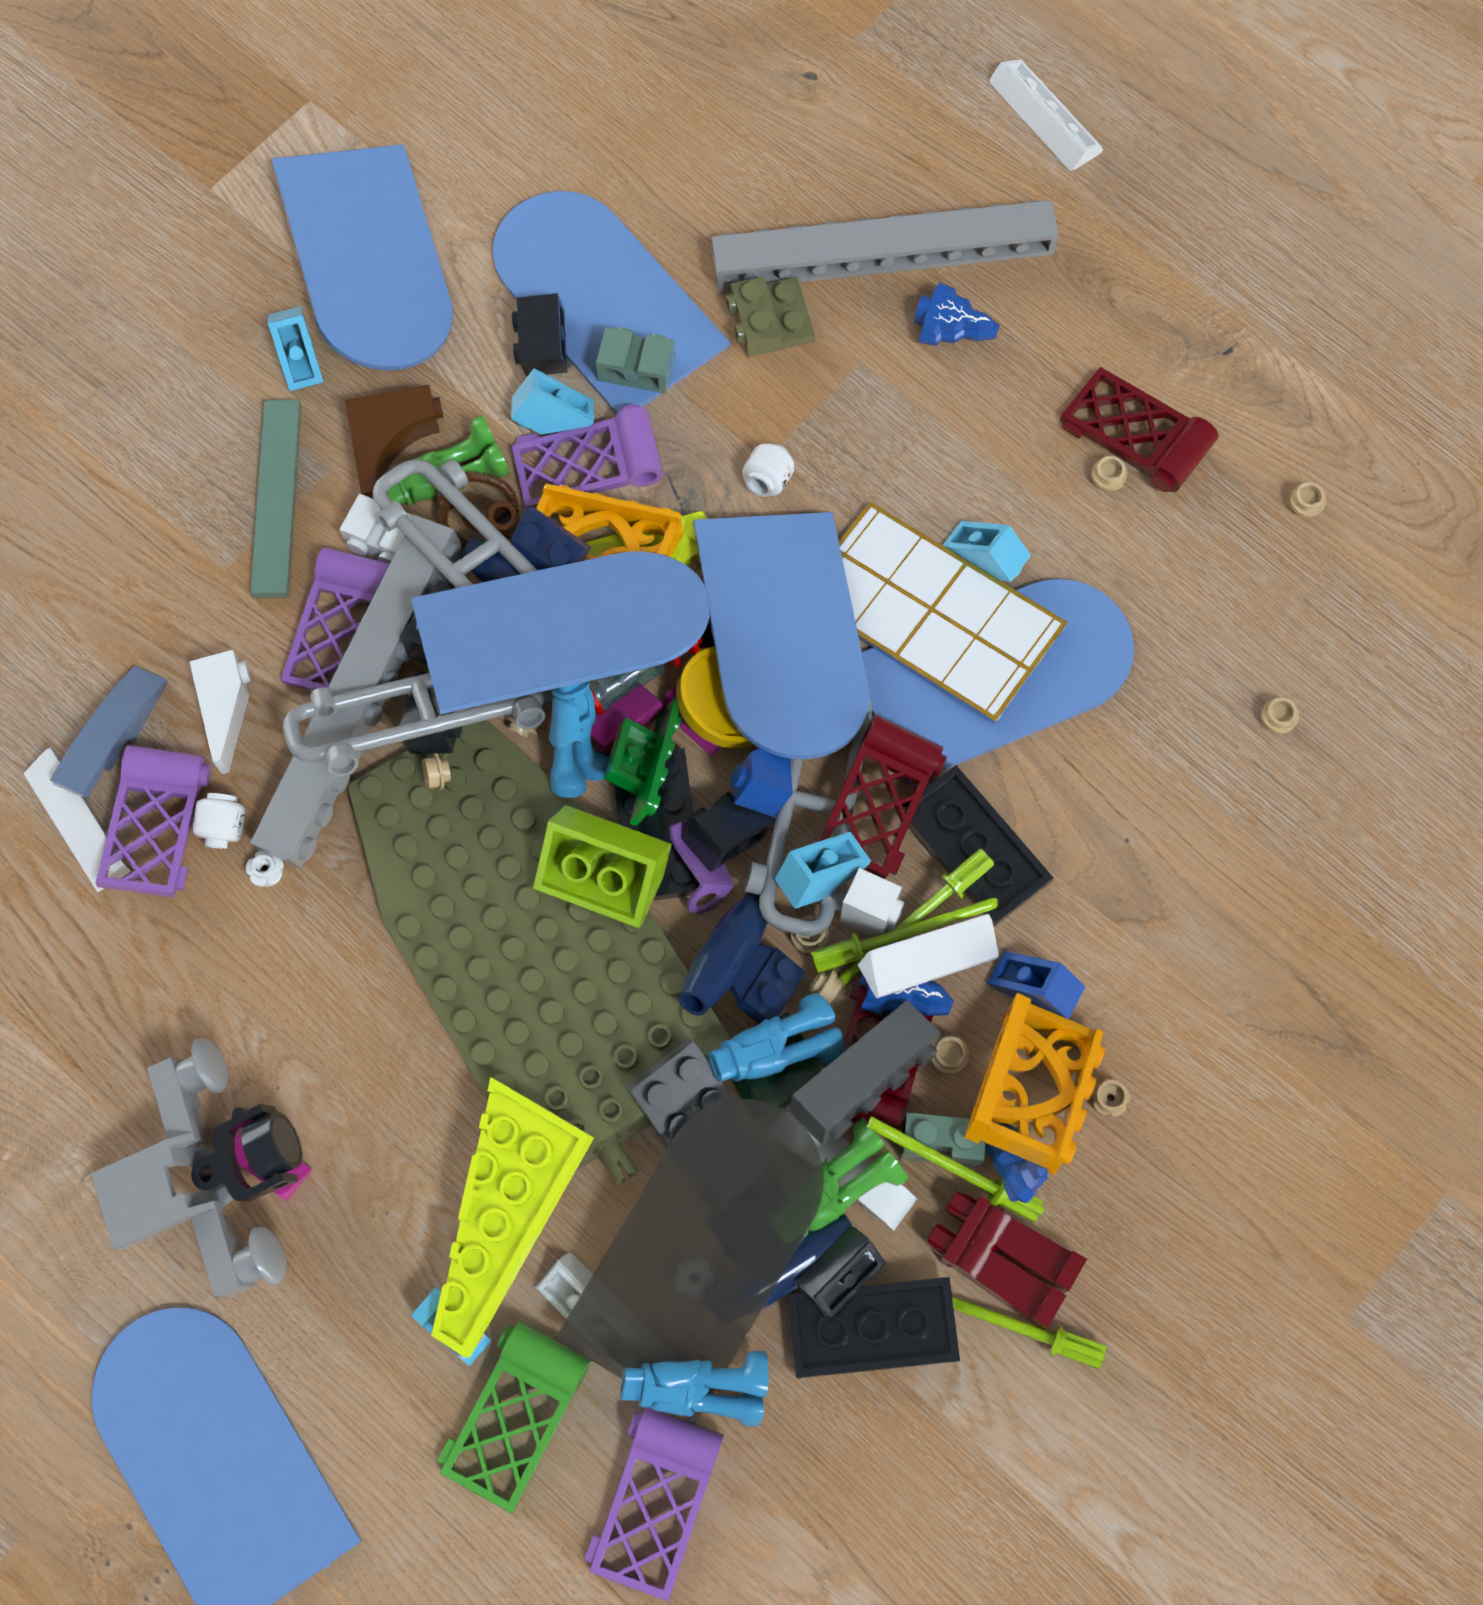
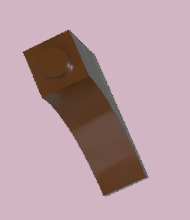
[345,385,444,499]

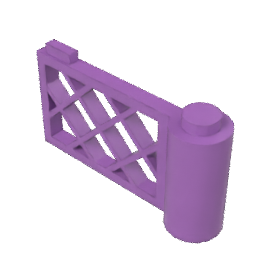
[511,404,664,508]
[280,547,390,691]
[96,745,211,898]
[585,1407,724,1601]

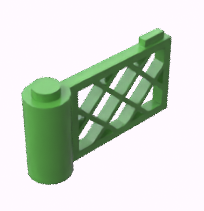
[437,1321,592,1514]

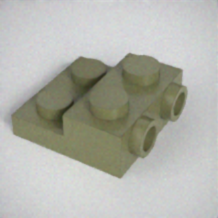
[726,276,815,357]

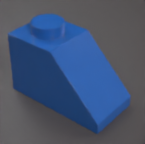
[730,748,793,817]
[987,951,1086,1019]

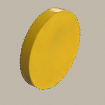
[676,647,754,748]

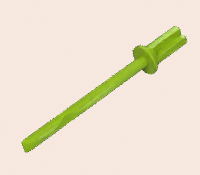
[838,848,994,986]
[810,898,998,973]
[867,1116,1044,1223]
[909,1280,1107,1370]

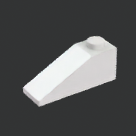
[189,650,252,774]

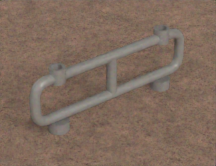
[373,459,538,588]
[283,673,554,777]
[744,699,872,936]

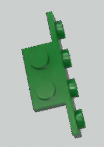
[604,697,682,826]

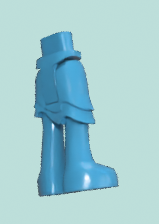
[549,681,609,798]
[708,993,844,1082]
[620,1351,769,1427]

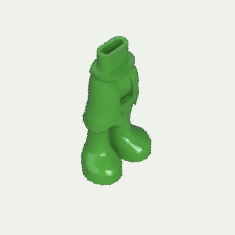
[387,415,510,506]
[768,1117,909,1244]

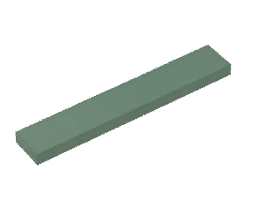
[250,400,302,598]

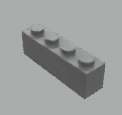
[789,1000,940,1145]

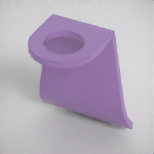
[669,820,734,914]

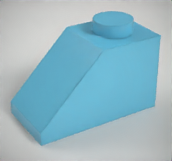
[268,306,323,391]
[511,368,594,435]
[943,521,1031,582]
[775,832,871,909]

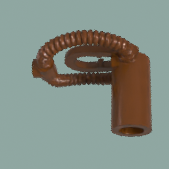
[437,471,521,550]

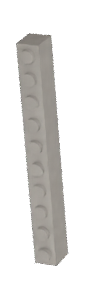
[712,200,1059,291]
[250,515,462,869]

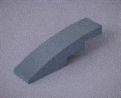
[50,666,168,799]

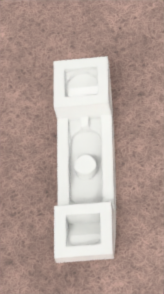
[767,1102,917,1232]

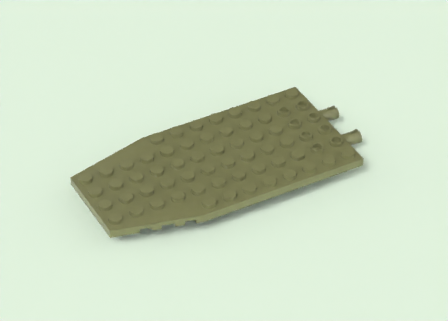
[347,720,731,1185]

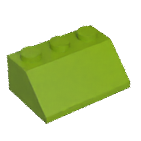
[533,805,672,928]

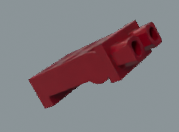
[925,1191,1087,1329]

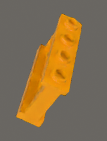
[536,484,684,560]
[964,993,1106,1175]

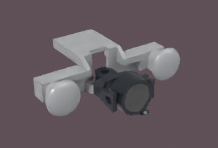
[91,1038,303,1298]

